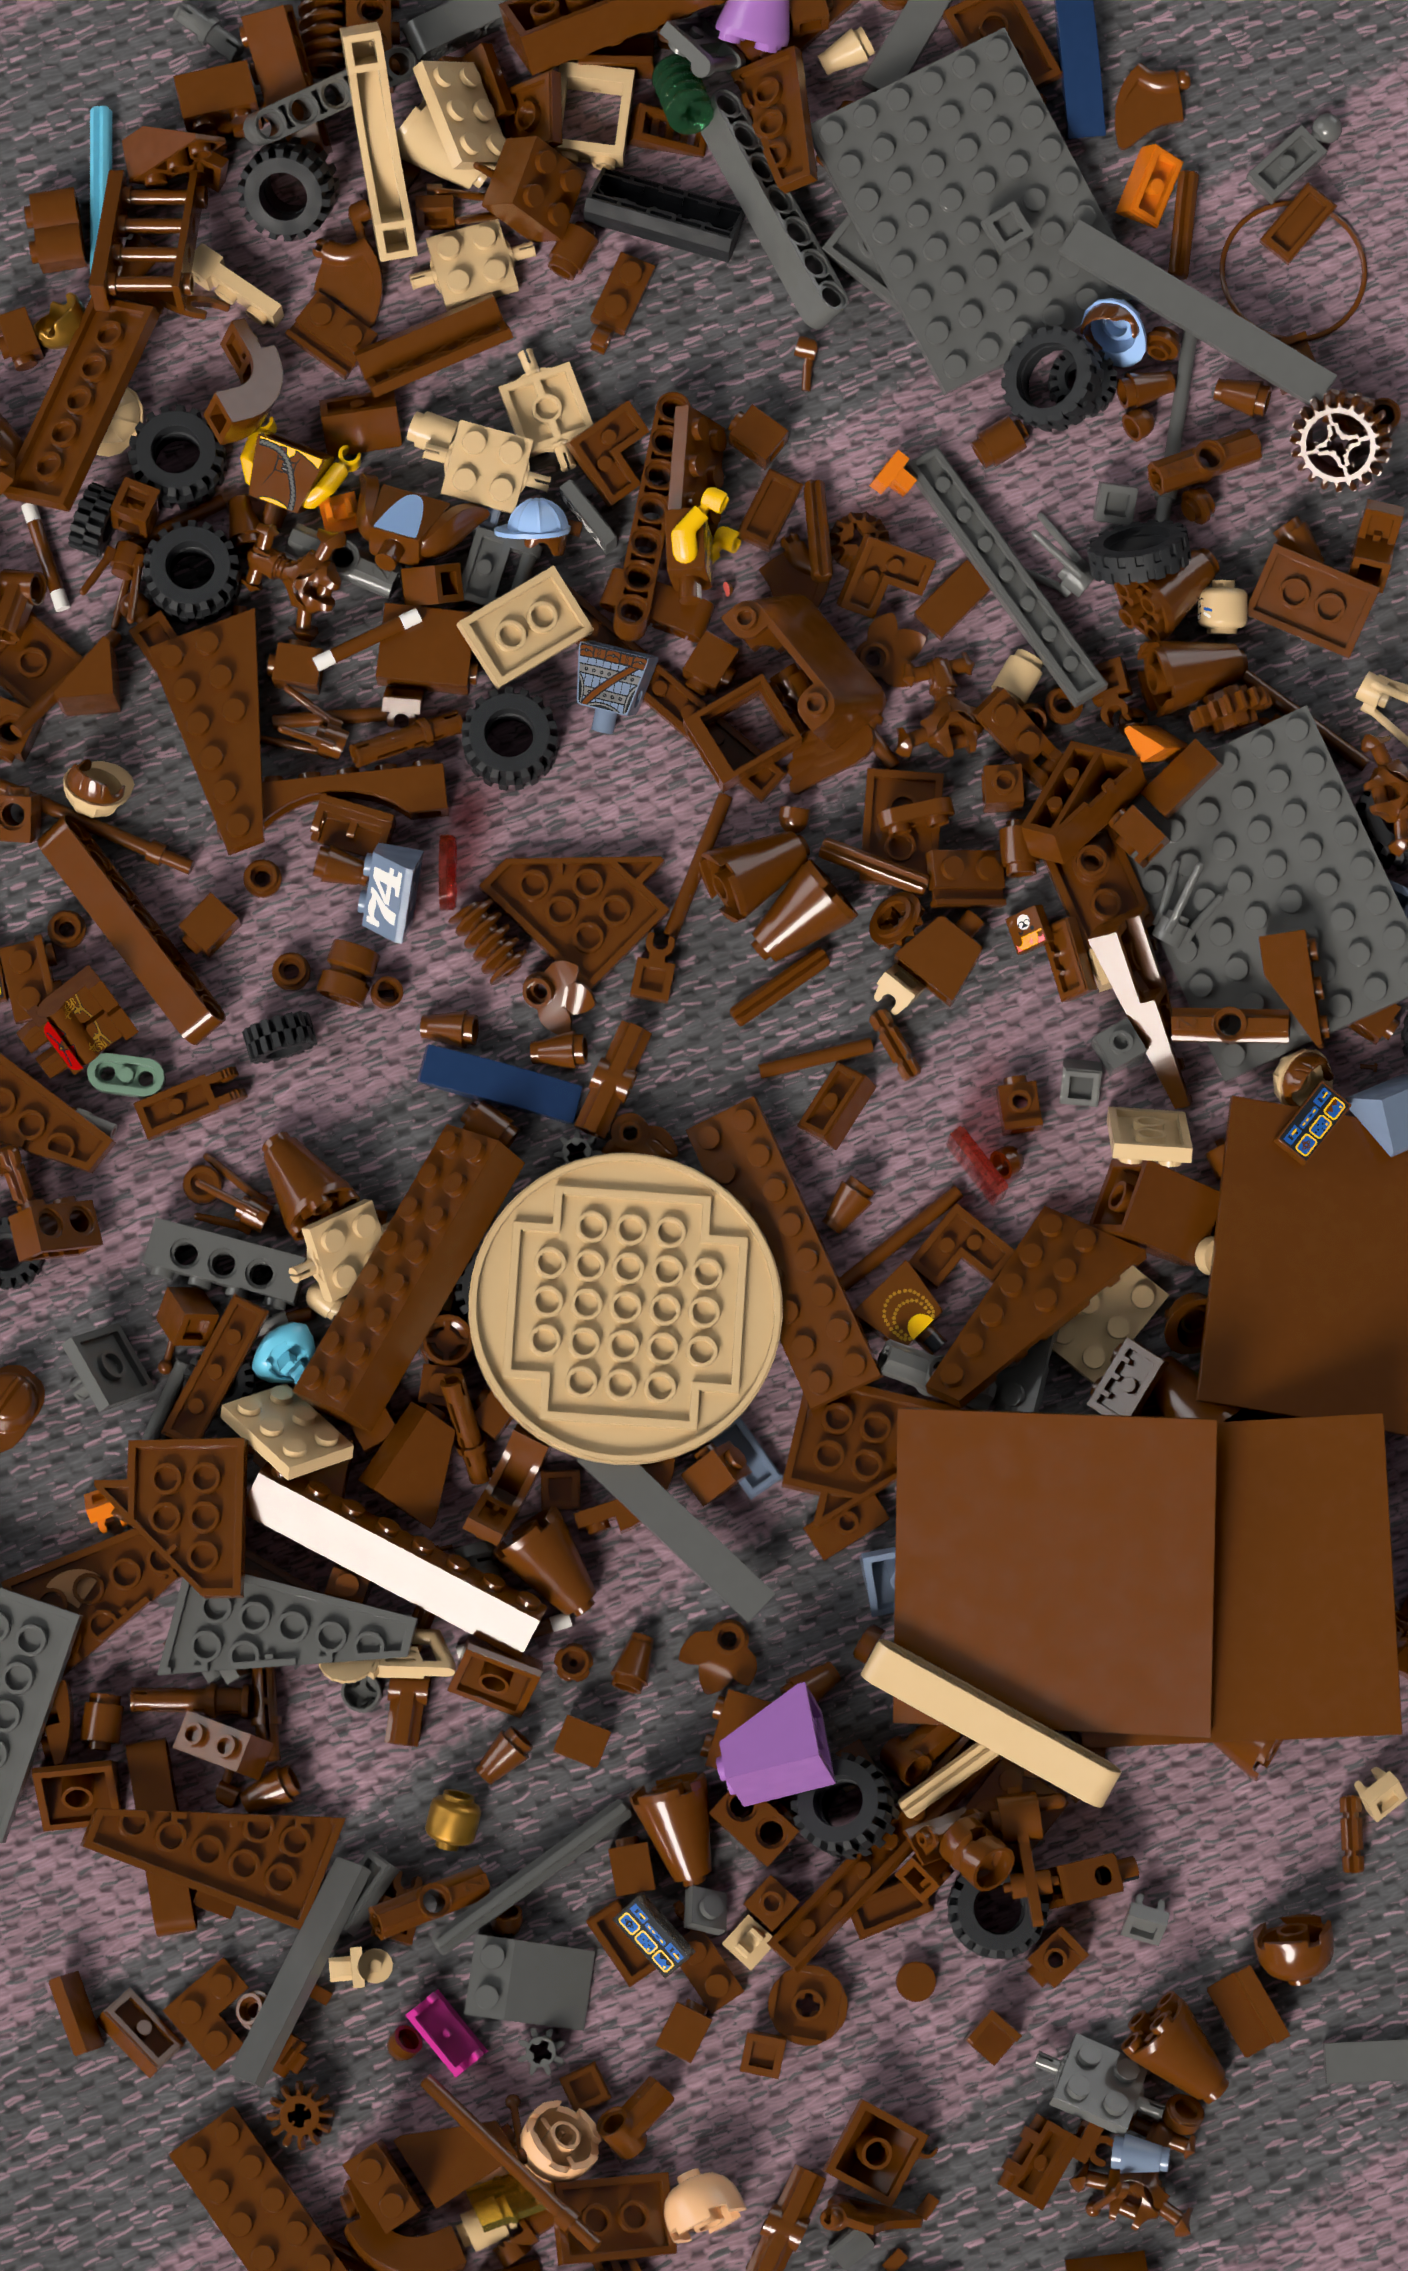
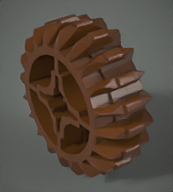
[1290,389,1393,493]

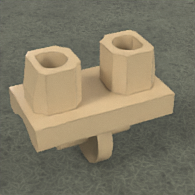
[328,1947,393,1988]

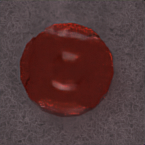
[439,834,457,911]

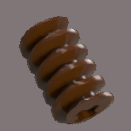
[298,0,345,79]
[448,899,528,985]

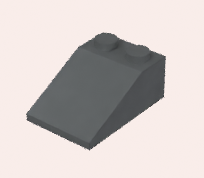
[464,1934,595,2031]

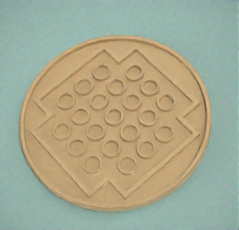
[468,1153,783,1465]

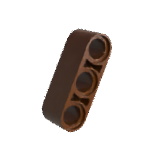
[599,568,715,643]

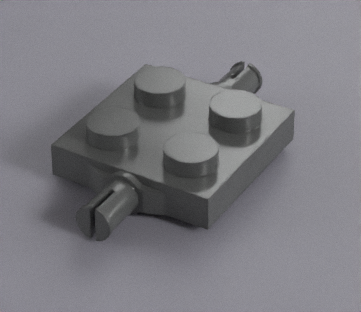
[1033,2033,1165,2137]

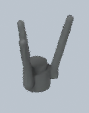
[1025,512,1095,598]
[1151,860,1224,949]

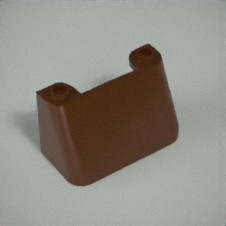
[721,593,886,751]

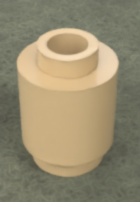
[407,411,459,454]
[991,649,1044,706]
[456,2199,518,2252]

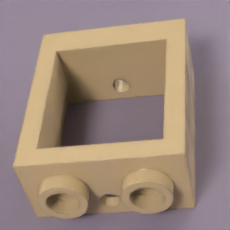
[554,62,635,170]

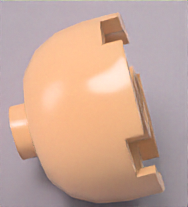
[520,2100,602,2183]
[664,2168,747,2244]

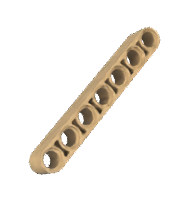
[861,1639,1122,1808]

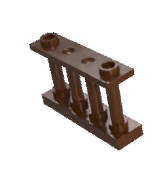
[88,170,208,311]

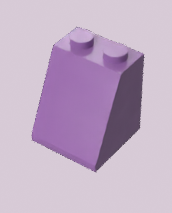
[716,1682,836,1807]

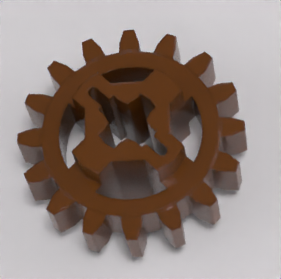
[1188,684,1273,735]

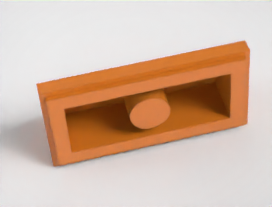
[1115,144,1184,229]
[1124,725,1188,762]

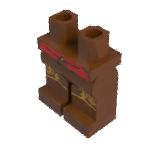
[16,964,139,1079]

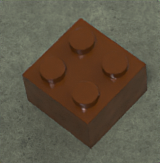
[173,60,263,138]
[482,136,586,242]

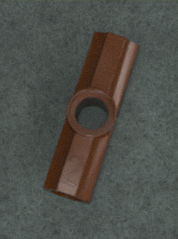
[1147,429,1262,496]
[1171,1006,1291,1045]
[574,1021,652,1140]
[368,1865,490,1940]
[745,2164,826,2271]

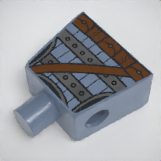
[577,640,659,734]

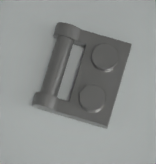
[659,16,746,78]
[458,526,543,608]

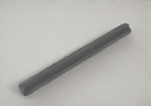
[431,1799,632,1955]

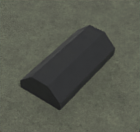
[584,167,745,263]

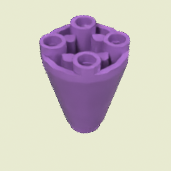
[715,0,789,53]

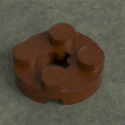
[768,1965,848,2046]

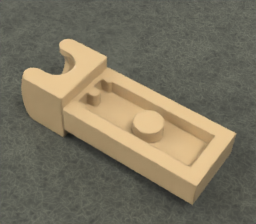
[192,243,284,328]

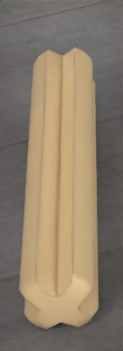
[898,1743,999,1818]

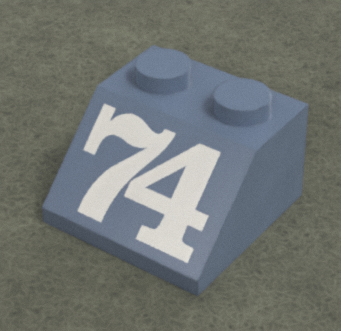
[358,843,424,944]

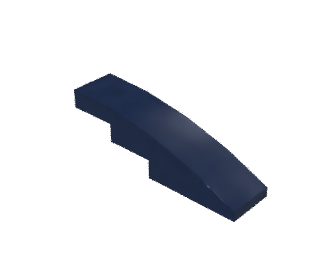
[1054,0,1106,139]
[417,1044,583,1124]

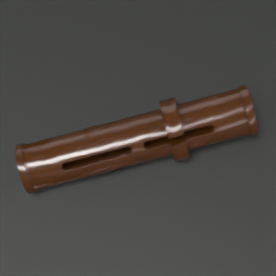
[349,709,463,768]
[439,1373,493,1485]
[250,1667,282,1762]

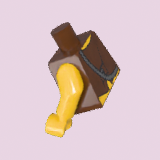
[240,416,361,528]
[665,487,741,606]

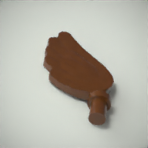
[786,698,888,795]

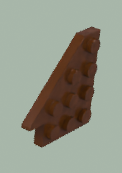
[479,856,670,991]
[781,1386,960,1529]
[94,1438,248,1598]

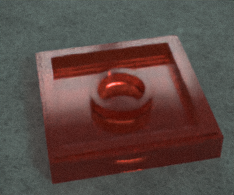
[946,1126,1009,1207]

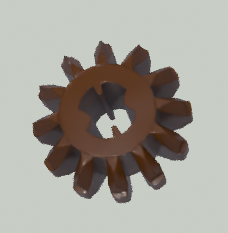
[266,2080,335,2150]

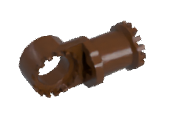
[492,2202,554,2269]

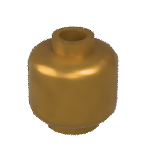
[425,1789,481,1851]

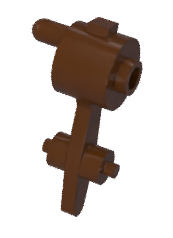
[990,1786,1066,1927]

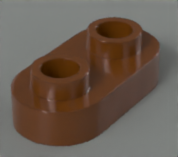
[877,797,955,837]

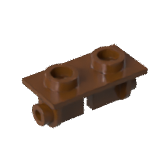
[903,1807,987,1866]

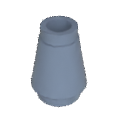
[1111,2133,1171,2174]

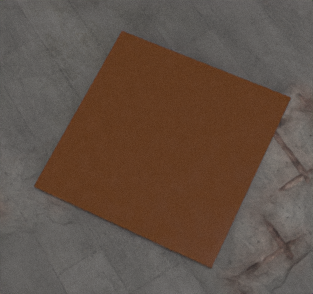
[1196,1095,1408,1436]
[893,1407,1218,1738]
[1082,1413,1403,1748]

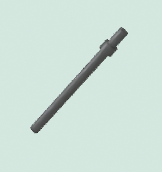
[1154,330,1197,522]

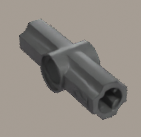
[284,523,402,599]
[877,1340,997,1410]

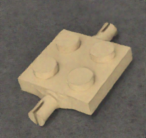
[409,219,536,311]
[498,348,593,472]
[422,420,551,514]
[289,1199,390,1302]

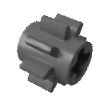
[554,1130,603,1165]
[517,2027,565,2076]

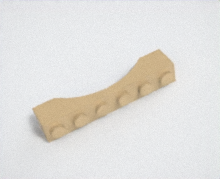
[339,22,418,262]

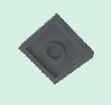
[61,1323,156,1413]

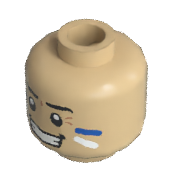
[1198,580,1248,634]

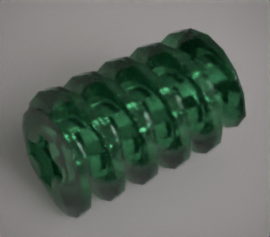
[652,54,714,135]

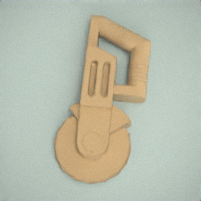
[319,1629,456,1684]

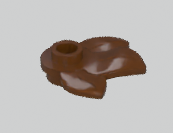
[855,613,926,688]
[523,960,596,1035]
[601,1112,678,1159]
[679,1619,757,1695]

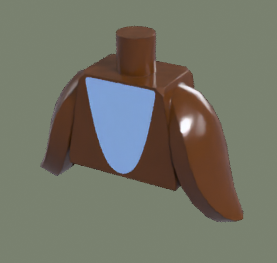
[356,473,490,571]

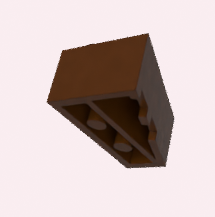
[1021,741,1148,864]

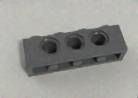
[143,1217,307,1311]

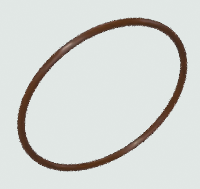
[1219,200,1367,341]

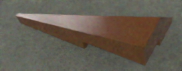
[1088,904,1193,1109]

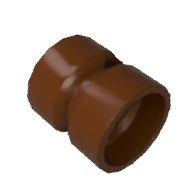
[316,939,381,1008]
[419,1314,472,1368]
[939,1817,1015,1891]

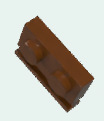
[285,291,379,380]
[926,850,1007,908]

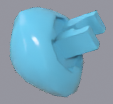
[252,1322,316,1384]

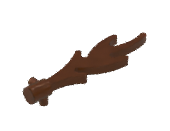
[90,292,230,320]

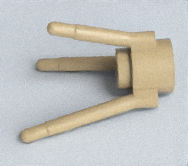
[1355,671,1408,748]

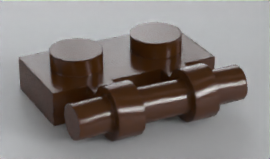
[997,2113,1082,2211]

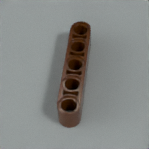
[126,1737,198,1937]

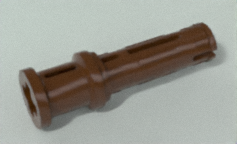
[130,1683,252,1719]

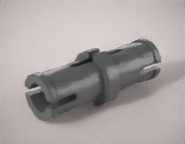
[173,0,245,63]

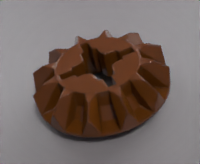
[830,511,889,570]
[869,892,925,950]

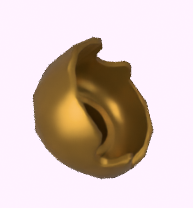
[33,292,85,350]

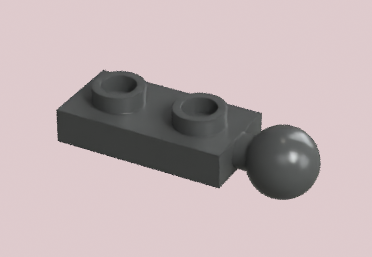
[1246,113,1342,205]

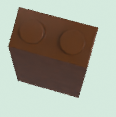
[1089,1159,1219,1267]

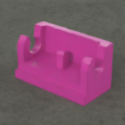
[405,1989,488,2078]

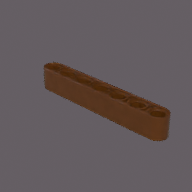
[613,392,690,641]
[37,814,226,1045]

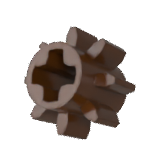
[272,2032,309,2078]

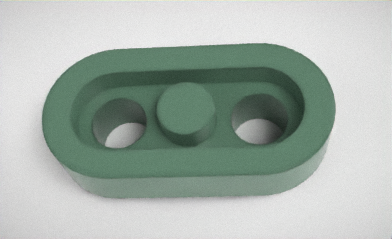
[87,1053,166,1099]

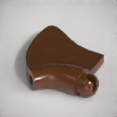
[1114,62,1191,150]
[312,237,383,328]
[759,532,831,608]
[820,2194,923,2235]

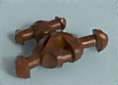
[240,523,346,643]
[895,652,985,758]
[1361,734,1408,857]
[1069,2111,1197,2237]

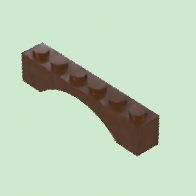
[217,759,449,840]

